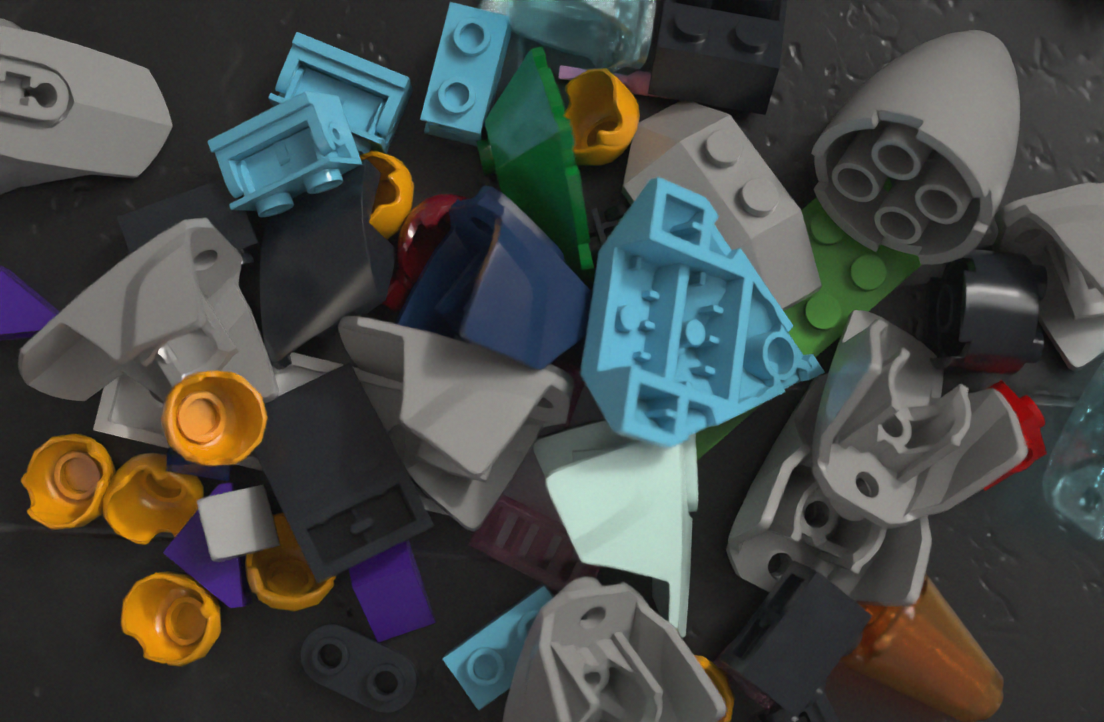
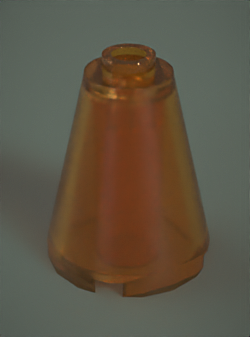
[840,572,1004,722]

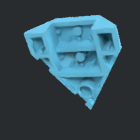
[581,177,825,448]

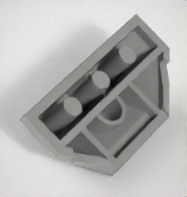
[621,100,822,311]

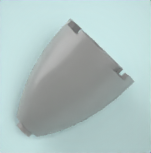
[811,30,1020,265]

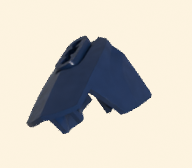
[394,186,593,370]

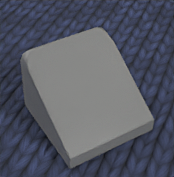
[197,485,281,562]

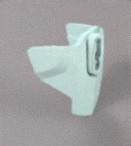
[533,418,698,638]

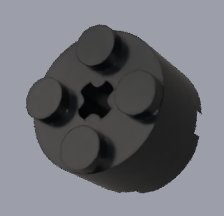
[924,249,1048,376]

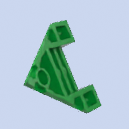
[476,47,595,290]

